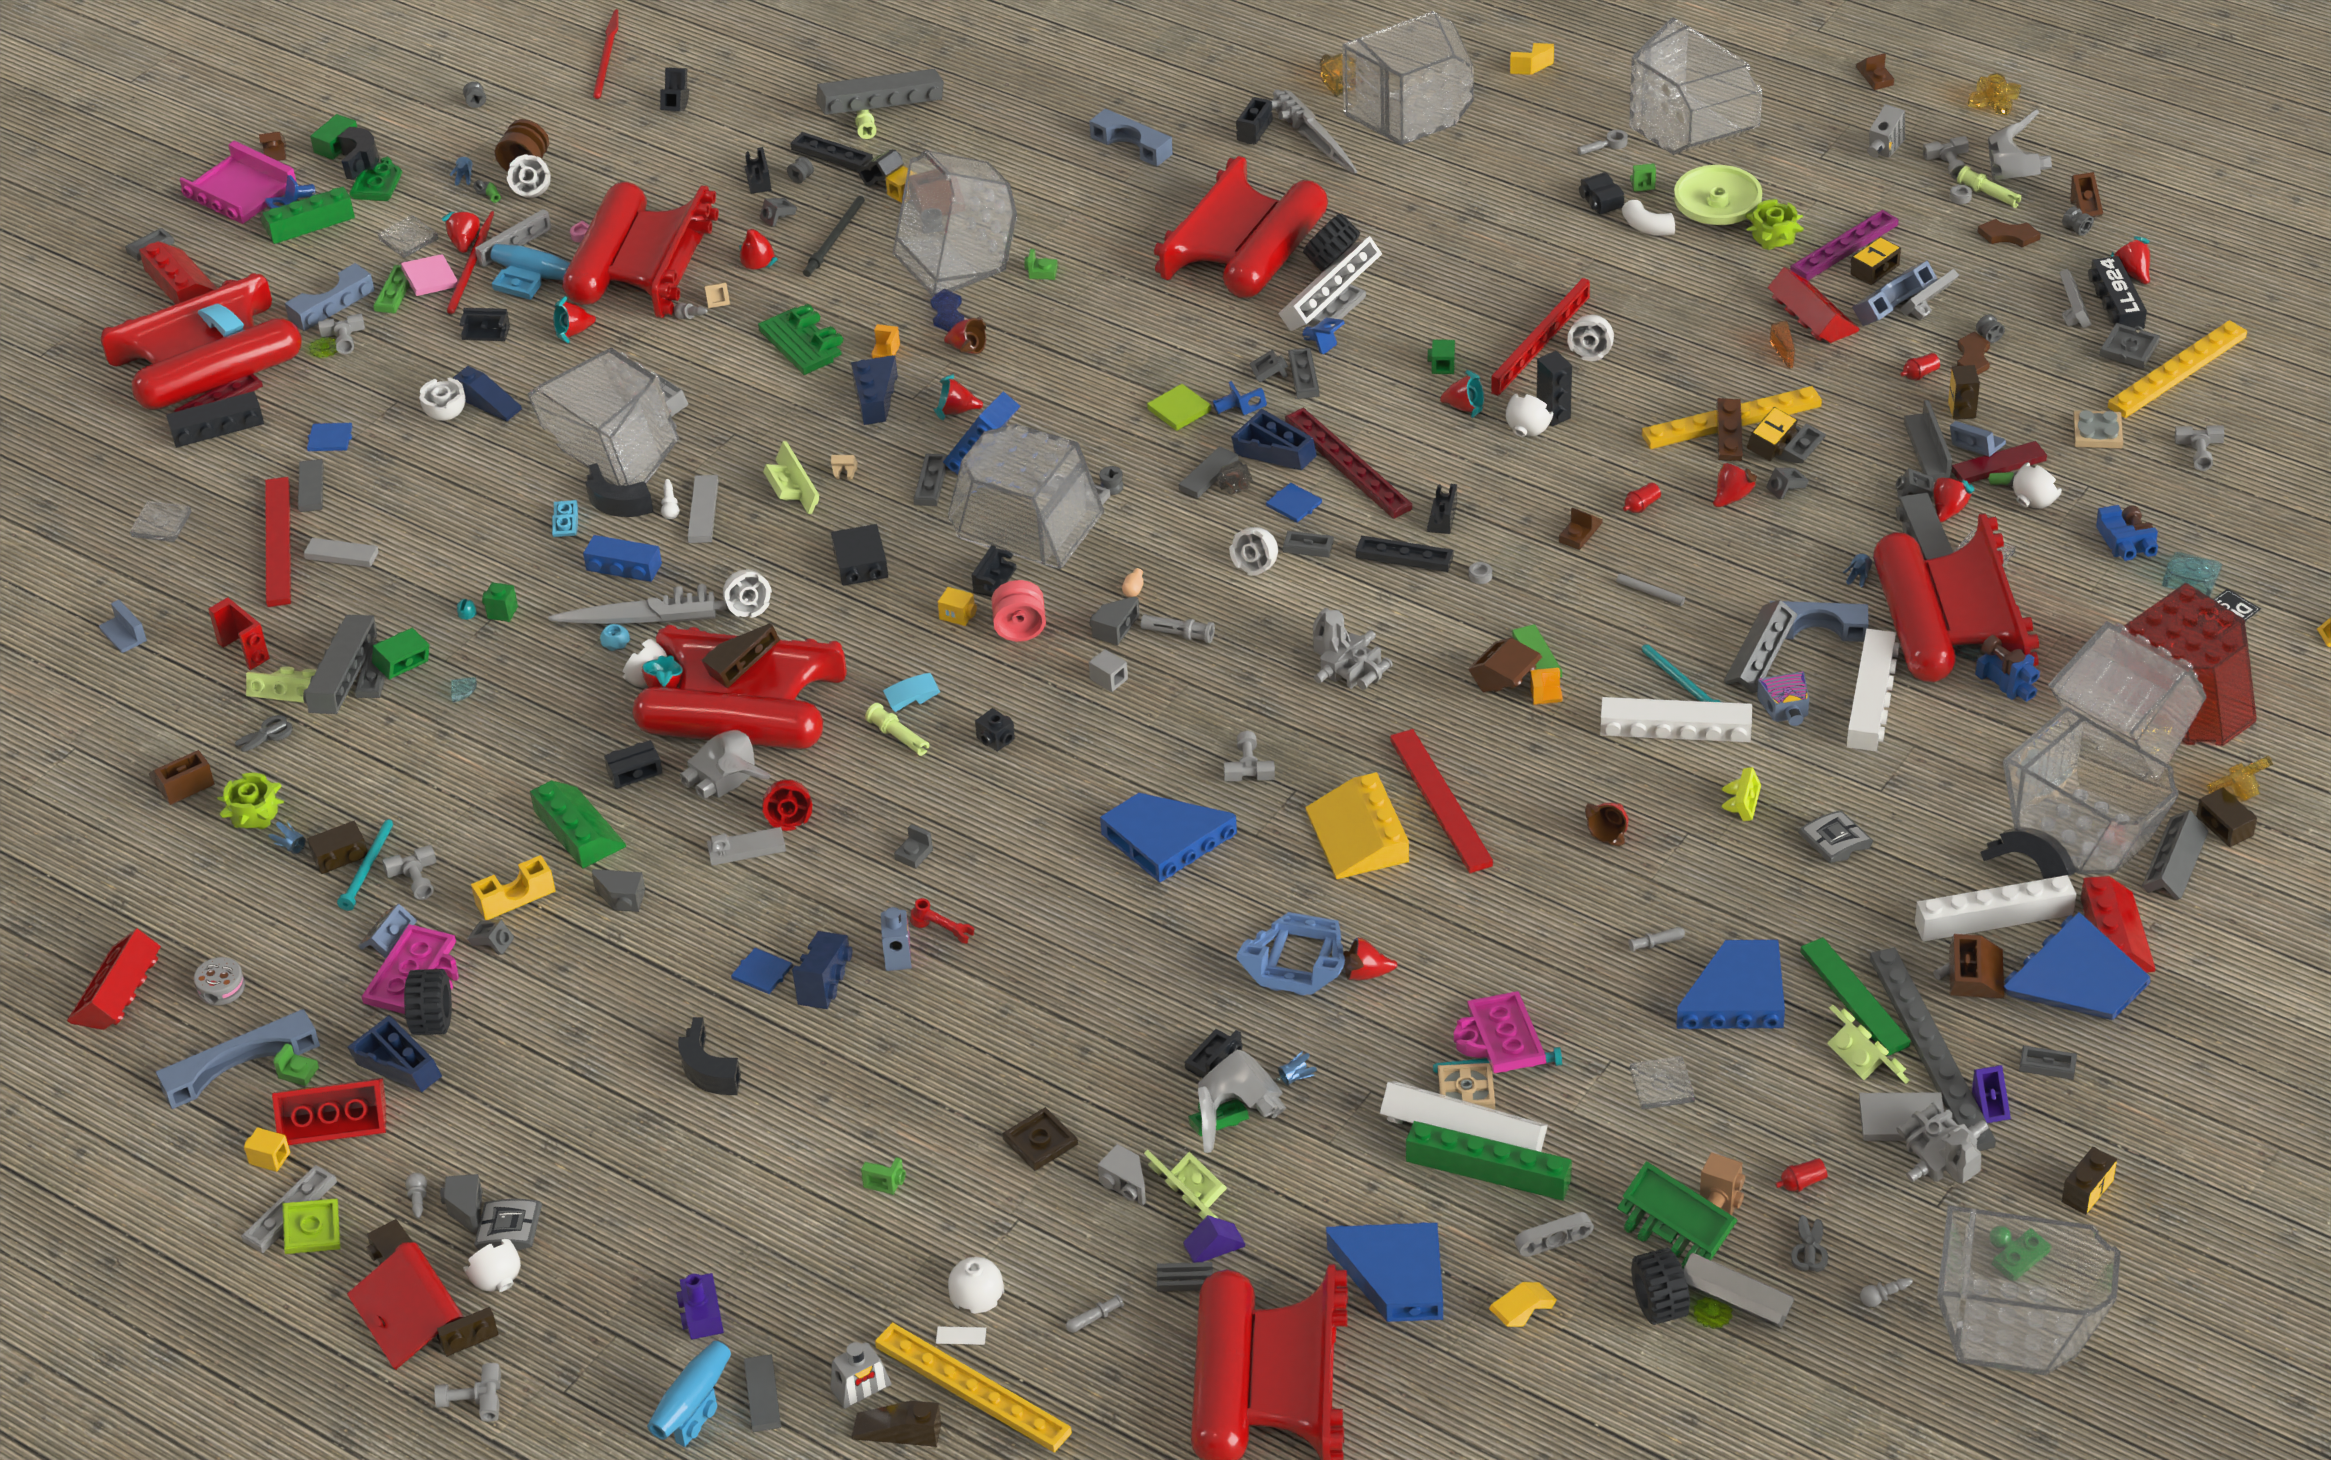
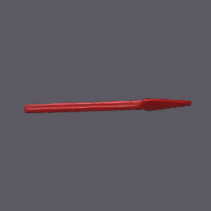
[593,9,618,99]
[447,211,494,314]

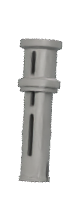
[1141,614,1215,643]

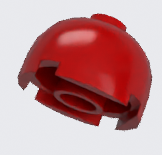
[762,779,813,831]

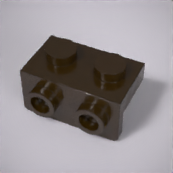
[437,1307,499,1357]

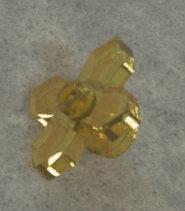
[1968,73,2021,115]
[2206,755,2273,802]

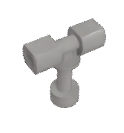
[1923,136,1969,179]
[318,313,365,354]
[2175,425,2224,471]
[1224,731,1275,781]
[382,845,436,900]
[434,1363,501,1422]

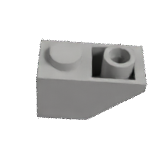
[1098,1144,1146,1206]

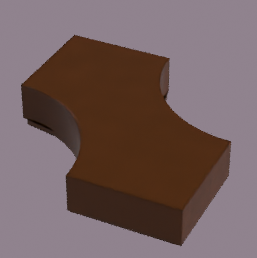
[1977,219,2041,248]
[1957,331,1990,375]

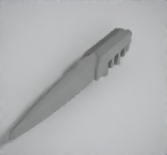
[1271,89,1357,173]
[548,584,727,624]

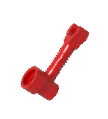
[910,898,975,944]

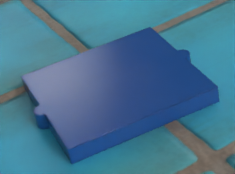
[307,423,353,451]
[1266,483,1322,523]
[731,948,793,994]

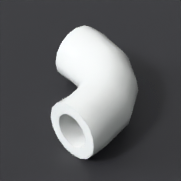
[1622,200,1675,236]

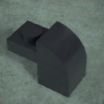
[660,67,689,111]

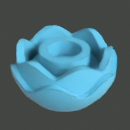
[600,624,630,651]

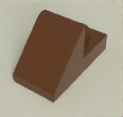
[1856,53,1894,90]
[259,131,286,161]
[2070,172,2103,217]
[1559,508,1603,550]

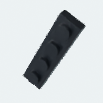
[791,132,873,171]
[1356,535,1454,572]

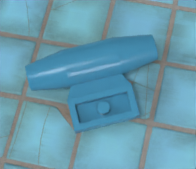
[491,244,570,300]
[647,1341,731,1447]

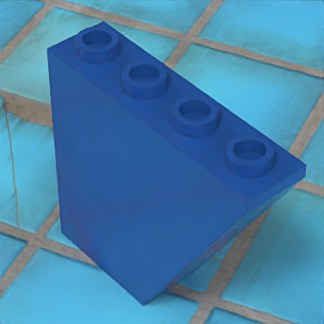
[943,391,1021,477]
[1100,793,1237,883]
[2004,912,2150,1020]
[1676,940,1785,1029]
[1326,1222,1443,1322]

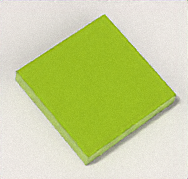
[1147,384,1212,431]
[282,1198,341,1254]

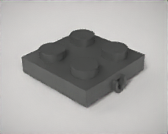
[2100,323,2160,369]

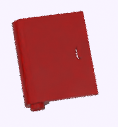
[347,1242,464,1370]

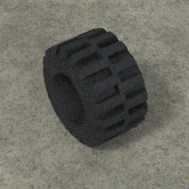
[1303,213,1360,271]
[404,969,452,1035]
[1631,1247,1690,1325]

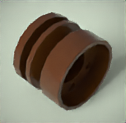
[494,119,550,172]

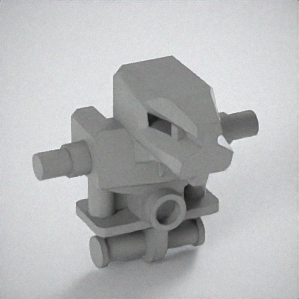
[1313,608,1393,690]
[1896,1102,1989,1183]

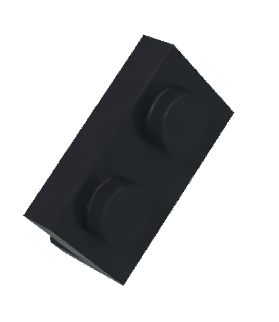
[1184,1029,1243,1078]

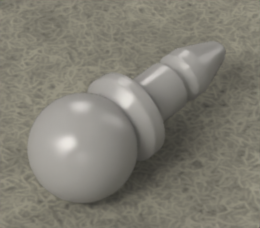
[673,303,708,319]
[405,1173,427,1219]
[1860,1278,1913,1307]

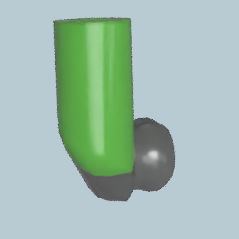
[473,180,501,203]
[1989,471,2018,487]

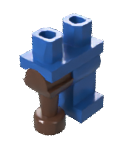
[2096,505,2158,561]
[1975,635,2040,702]

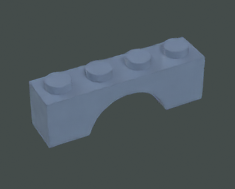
[1089,108,1173,167]
[1852,260,1938,326]
[285,263,375,331]
[1770,601,1869,642]

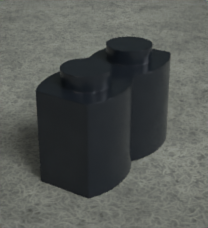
[858,149,904,186]
[1579,172,1624,214]

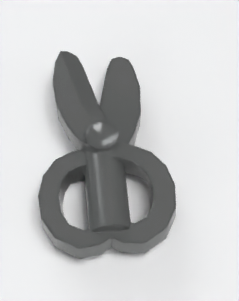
[235,715,293,752]
[1791,1215,1828,1272]

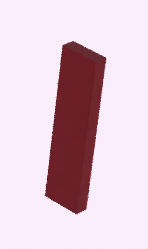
[174,374,263,412]
[1951,441,2047,483]

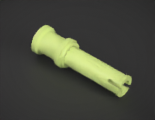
[855,109,876,139]
[1957,166,2021,208]
[865,703,929,756]

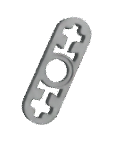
[1514,1212,1594,1257]

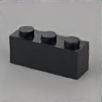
[1537,351,1572,426]

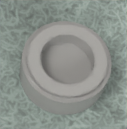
[1950,185,1972,204]
[1468,562,1492,584]

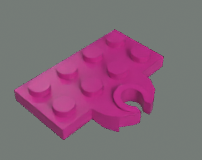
[361,924,459,1014]
[1453,991,1546,1073]

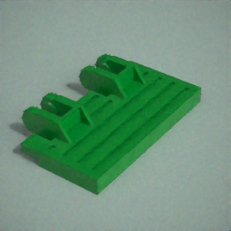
[758,304,844,375]
[1617,1161,1738,1269]

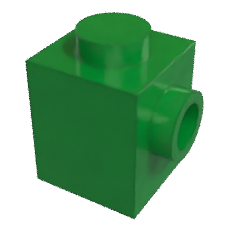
[1427,339,1455,375]
[482,582,518,622]

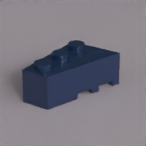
[851,355,898,425]
[1231,409,1317,470]
[792,931,853,1009]
[347,1015,442,1093]

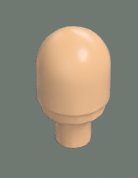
[1122,568,1143,597]

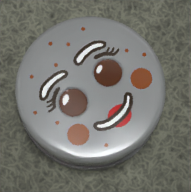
[194,957,245,1006]

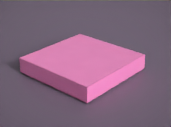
[401,254,458,296]

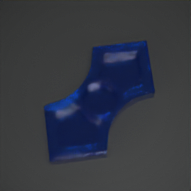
[930,288,964,332]

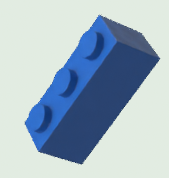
[583,535,662,582]

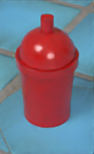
[1900,353,1940,381]
[1623,482,1661,513]
[1775,1158,1828,1192]

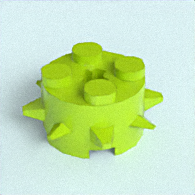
[1746,199,1804,250]
[217,772,284,829]

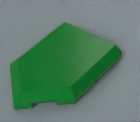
[349,156,403,201]

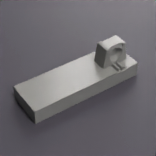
[2059,268,2092,329]
[1900,269,1959,320]
[707,827,786,866]

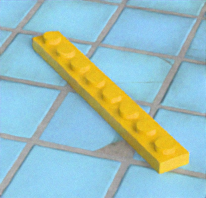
[2107,320,2247,418]
[1642,386,1822,449]
[875,1322,1072,1452]

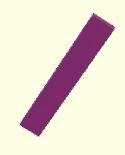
[1790,210,1899,280]

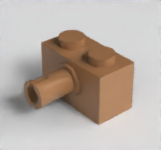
[1700,1152,1745,1215]

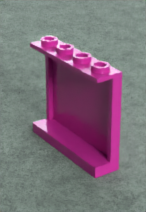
[179,141,296,224]

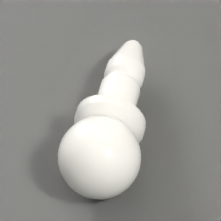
[661,479,679,519]

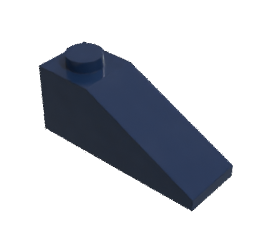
[453,366,522,421]

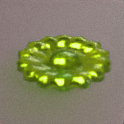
[309,337,338,358]
[1694,1297,1733,1329]

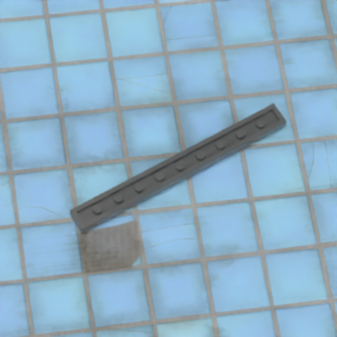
[1870,947,1996,1151]

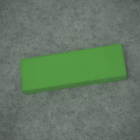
[373,265,410,313]
[1512,624,1562,677]

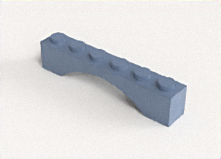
[156,1009,320,1109]

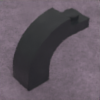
[338,127,379,180]
[585,463,654,517]
[1980,827,2076,879]
[678,1017,741,1095]

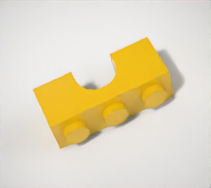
[471,855,556,921]

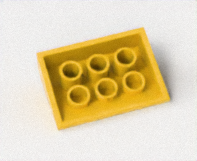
[1305,772,1409,880]

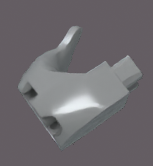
[1988,109,2052,180]
[680,730,771,800]
[1198,1050,1286,1153]

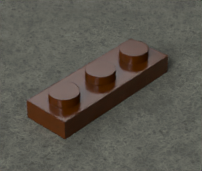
[1716,398,1743,461]

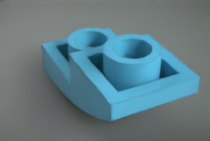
[198,304,244,337]
[552,500,578,537]
[883,673,940,712]

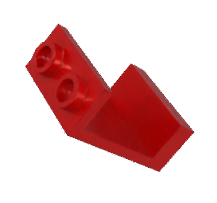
[208,597,270,671]

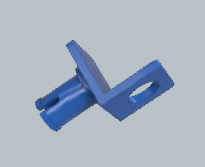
[265,175,316,209]
[1302,317,1345,354]
[1212,381,1267,416]

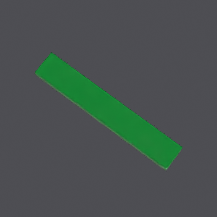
[1800,937,1911,1056]

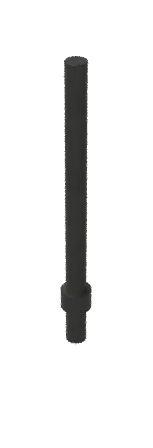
[803,196,865,277]

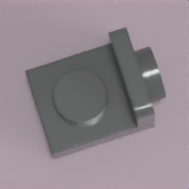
[760,198,797,227]
[1250,349,1288,382]
[1766,468,1809,499]
[1895,468,1934,499]
[894,824,933,869]
[467,919,514,955]

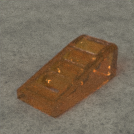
[1770,321,1795,368]

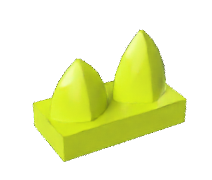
[1721,767,1761,821]

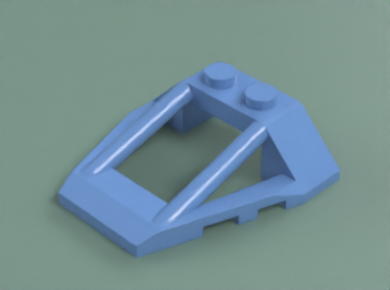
[1236,912,1345,995]

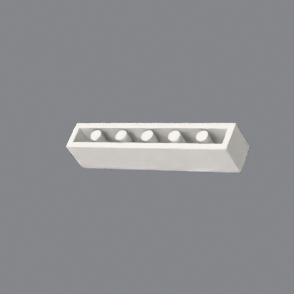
[1278,236,1382,331]
[1847,629,1900,751]
[1600,697,1752,742]
[1915,875,2076,942]
[1380,1081,1548,1152]

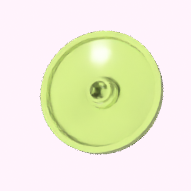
[1674,165,1762,225]

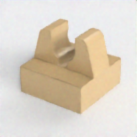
[704,282,730,308]
[831,455,858,480]

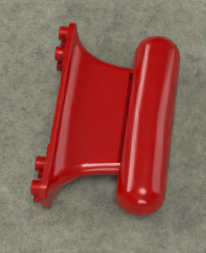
[1154,156,1328,299]
[562,182,719,318]
[101,273,302,410]
[1873,513,2039,683]
[632,625,847,750]
[1191,1264,1348,1460]

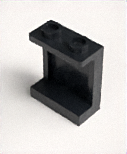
[831,524,888,586]

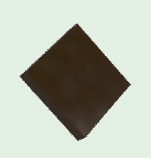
[1002,1107,1078,1171]

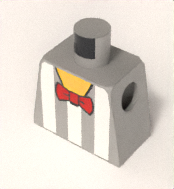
[830,1342,891,1409]

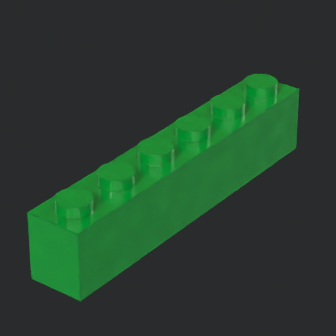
[1406,1121,1572,1201]

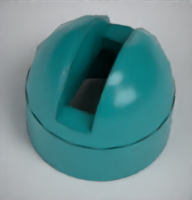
[457,599,477,620]

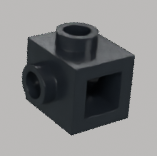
[975,708,1015,752]

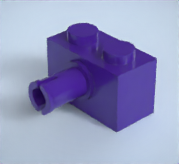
[676,1273,724,1340]

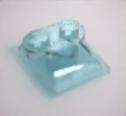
[2162,552,2223,598]

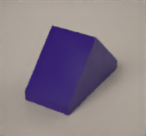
[1971,1065,2011,1123]
[1183,1215,1245,1263]

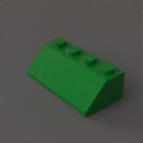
[260,186,355,244]
[530,780,626,869]

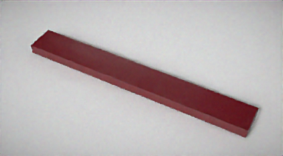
[1285,407,1412,519]

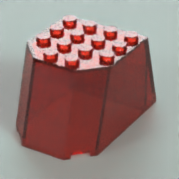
[2091,583,2257,746]

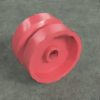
[991,580,1046,642]

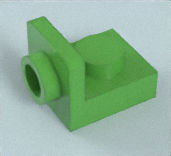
[1630,163,1656,192]
[1024,249,1058,280]
[274,1044,319,1086]
[861,1157,906,1195]

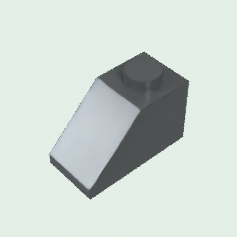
[1090,597,1140,645]
[592,869,646,912]
[440,1174,483,1234]

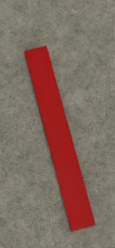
[1491,278,1590,396]
[265,477,291,607]
[1390,729,1493,873]

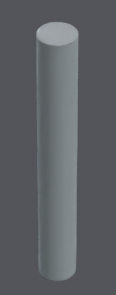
[1616,574,1685,606]

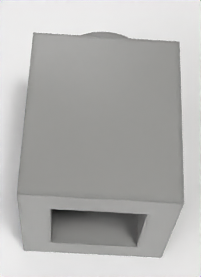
[1089,649,1128,692]

